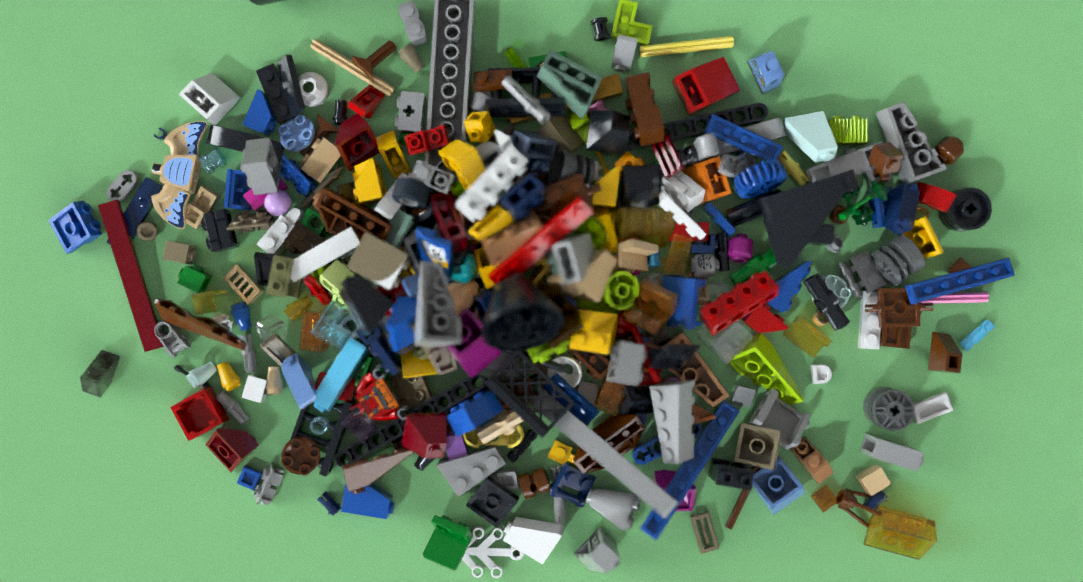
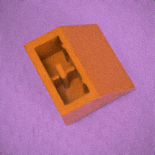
[681,156,731,205]

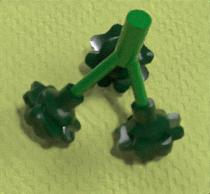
[839,181,889,226]

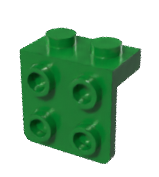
[422,515,473,571]

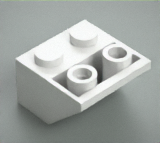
[179,73,241,126]

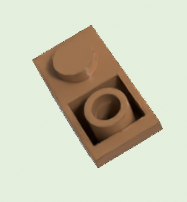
[790,437,833,484]

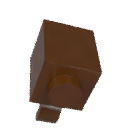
[868,143,904,182]

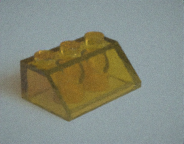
[613,208,675,248]
[864,506,937,560]

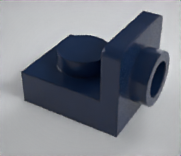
[688,234,718,254]

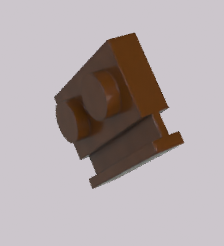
[880,327,912,349]

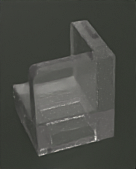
[255,315,289,341]

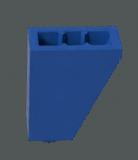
[341,483,395,519]

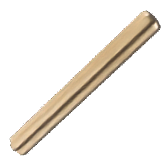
[311,39,395,97]

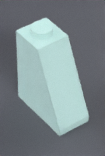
[784,111,837,163]

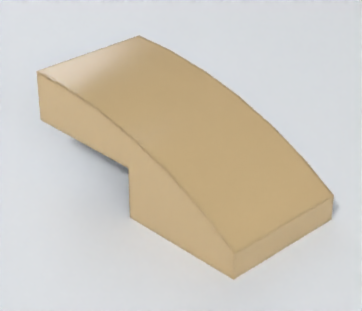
[185,186,220,229]

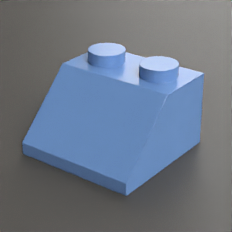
[752,456,805,515]

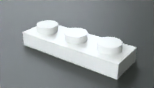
[657,191,706,240]
[858,291,881,350]

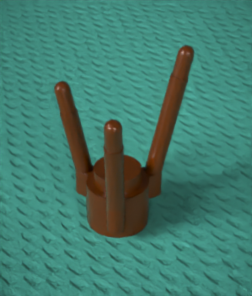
[836,488,882,527]

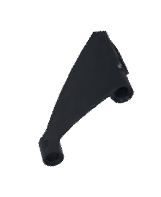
[758,169,859,268]

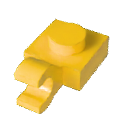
[548,439,576,465]

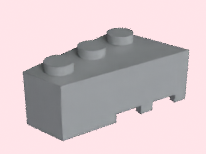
[436,446,507,497]
[573,528,620,573]

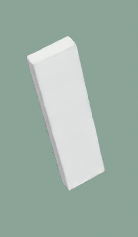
[291,226,360,283]

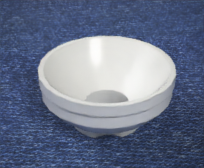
[298,72,329,107]
[547,355,582,388]

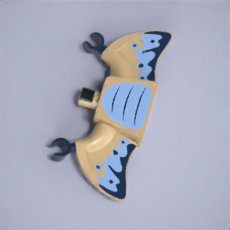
[139,121,208,229]

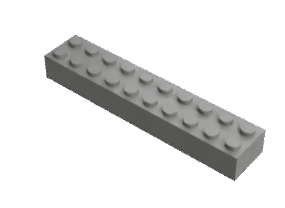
[425,0,476,191]

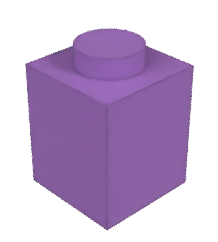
[446,430,469,460]

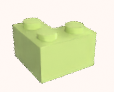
[319,260,354,314]

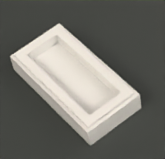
[913,392,953,424]

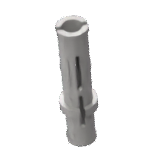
[502,76,550,123]
[550,465,567,524]

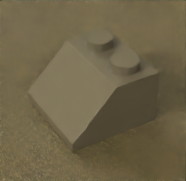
[734,423,781,470]

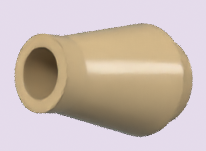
[265,367,284,395]

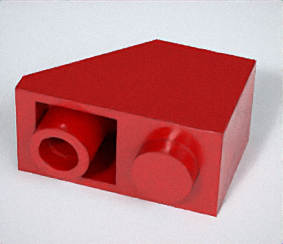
[740,304,788,333]

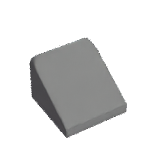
[731,384,756,407]

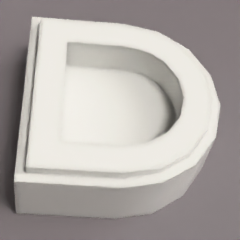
[811,364,832,384]

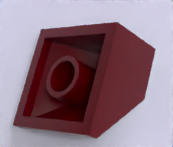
[334,113,380,171]
[401,413,447,458]
[205,428,259,472]

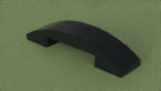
[206,125,284,162]

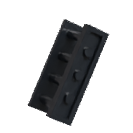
[485,67,565,118]
[290,401,356,477]

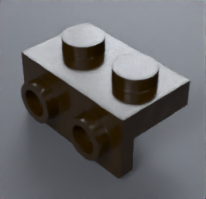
[284,221,326,255]

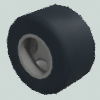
[392,177,431,209]

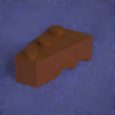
[625,72,664,146]

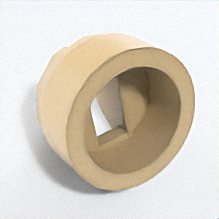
[812,311,829,326]

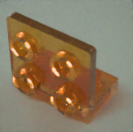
[622,279,678,334]

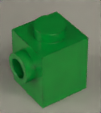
[177,264,212,293]

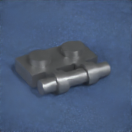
[838,251,886,299]

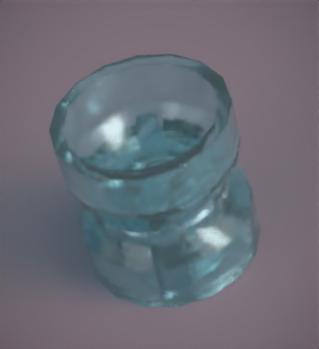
[199,148,227,174]

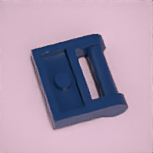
[550,463,596,508]

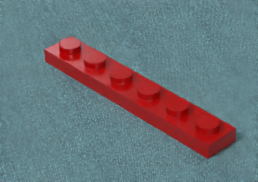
[488,197,593,284]

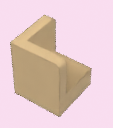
[855,464,891,496]

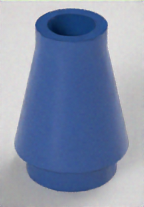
[230,301,252,331]

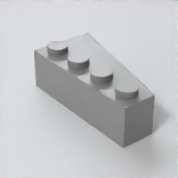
[876,102,947,184]
[649,380,695,464]

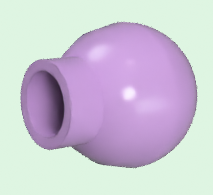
[264,190,292,216]

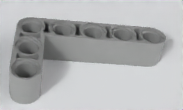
[691,117,786,163]

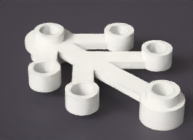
[462,526,524,578]

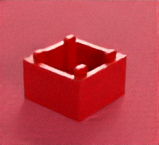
[170,387,230,441]

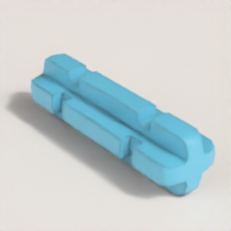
[960,320,994,351]

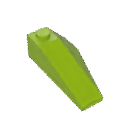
[726,333,804,406]

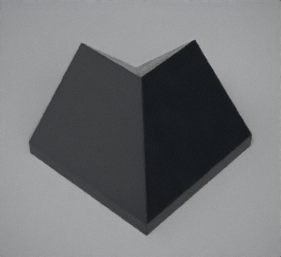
[586,110,630,155]
[622,164,661,208]

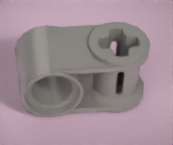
[154,321,191,358]

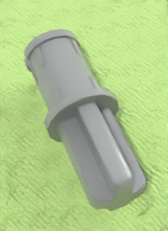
[239,334,257,373]
[216,390,249,425]

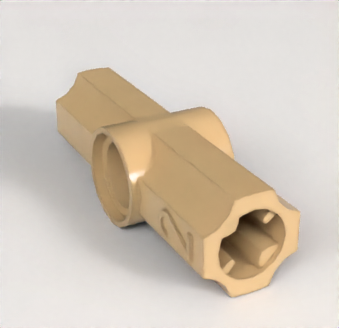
[476,401,532,444]

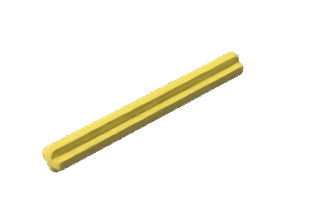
[639,36,734,57]

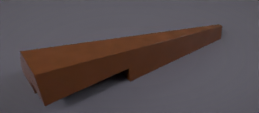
[154,299,247,351]

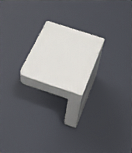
[242,374,267,403]

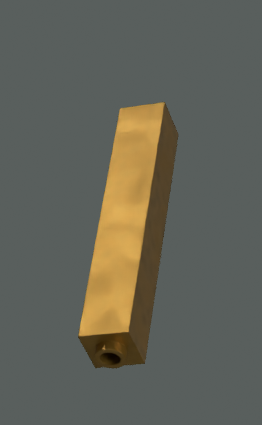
[506,73,623,126]

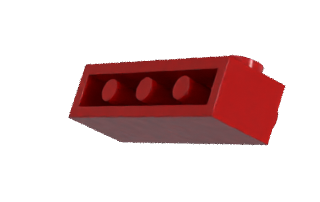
[699,270,779,335]

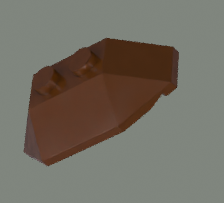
[315,188,392,248]
[573,414,646,474]

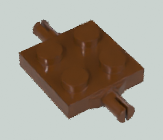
[536,173,602,217]
[865,288,934,327]

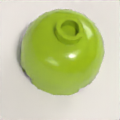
[602,270,640,310]

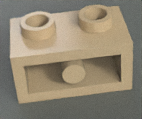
[300,137,341,183]

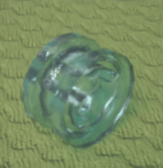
[310,416,329,435]

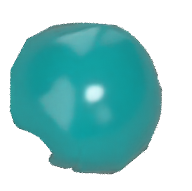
[450,254,477,284]

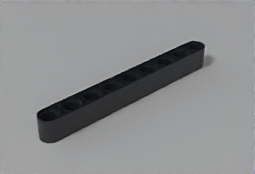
[600,103,768,156]
[335,374,489,467]

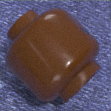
[934,136,964,165]

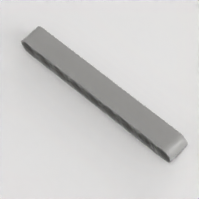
[530,389,678,519]

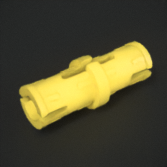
[777,150,809,186]

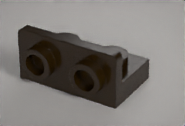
[548,302,584,348]

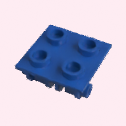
[281,155,317,197]

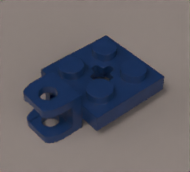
[356,324,402,376]

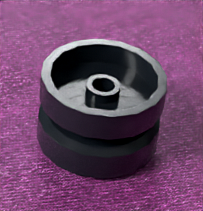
[938,187,992,232]

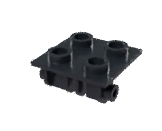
[647,344,700,370]

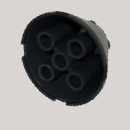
[482,273,564,351]

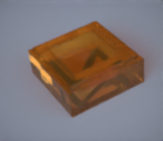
[811,485,836,513]

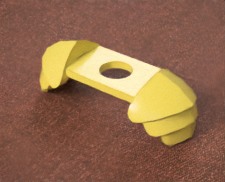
[462,424,525,448]

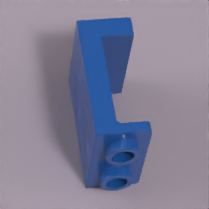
[660,275,706,330]

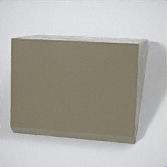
[536,114,585,156]

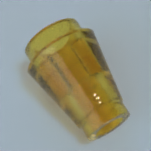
[283,295,313,322]

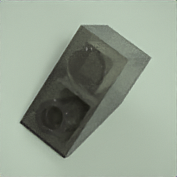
[80,350,120,398]

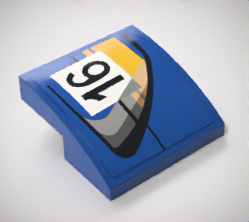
[416,227,453,275]

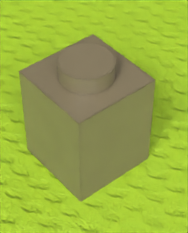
[163,241,197,264]

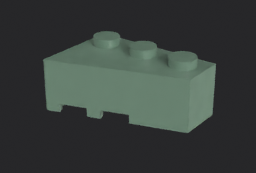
[537,50,603,119]

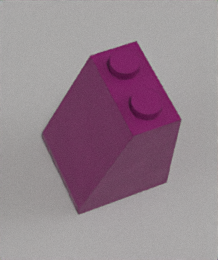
[446,308,502,379]

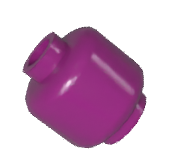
[728,233,754,263]

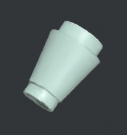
[186,362,217,388]

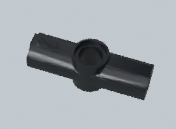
[803,273,850,331]

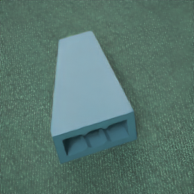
[313,337,369,412]

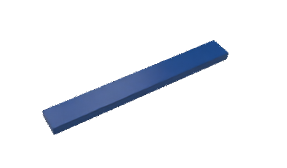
[640,400,740,540]

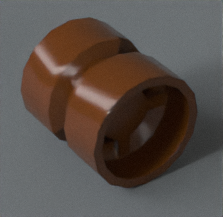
[518,467,551,500]

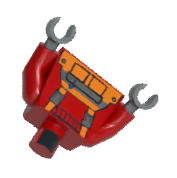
[349,364,411,421]

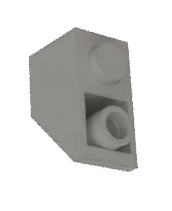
[410,160,455,194]

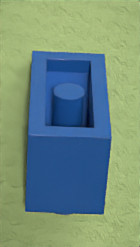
[242,89,276,136]

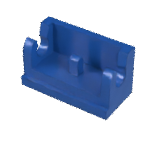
[224,169,252,211]
[867,187,891,228]

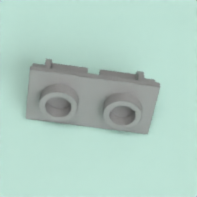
[253,463,284,505]

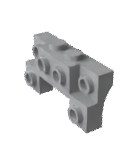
[806,141,892,187]

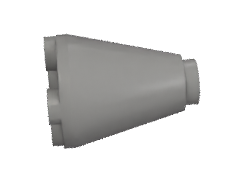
[586,488,641,531]

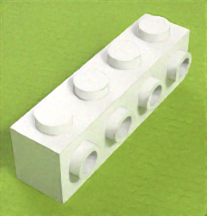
[455,144,528,222]

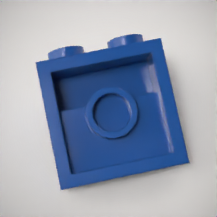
[49,201,102,254]

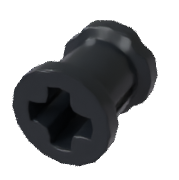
[591,17,611,41]

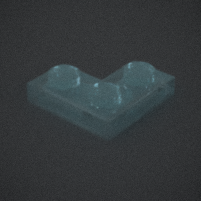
[310,300,352,350]

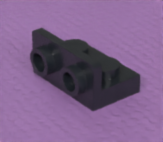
[619,384,655,415]

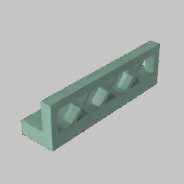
[362,210,416,288]

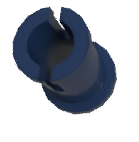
[317,491,341,516]
[863,491,888,510]

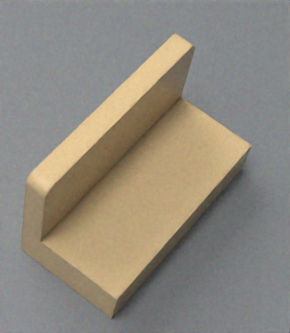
[617,239,659,272]

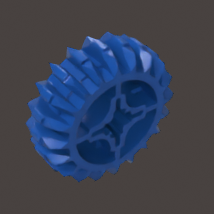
[733,160,787,199]

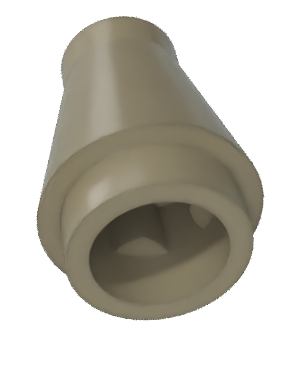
[398,43,425,73]

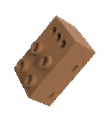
[482,208,542,267]

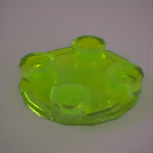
[574,215,607,249]

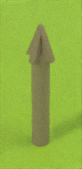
[301,166,343,209]

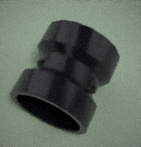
[672,145,699,168]

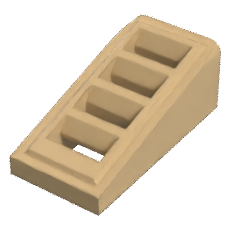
[224,264,265,304]

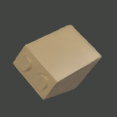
[547,248,617,302]

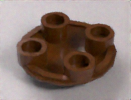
[281,437,321,475]

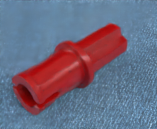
[303,274,332,305]

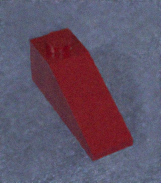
[429,192,467,253]

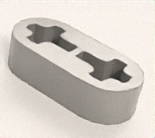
[107,170,140,202]

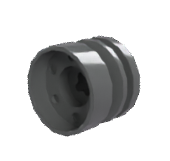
[547,149,595,187]
[871,234,925,286]
[863,387,915,431]

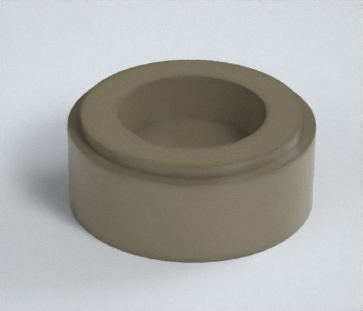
[137,221,158,241]

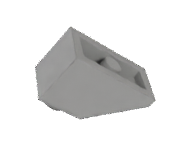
[611,35,638,72]

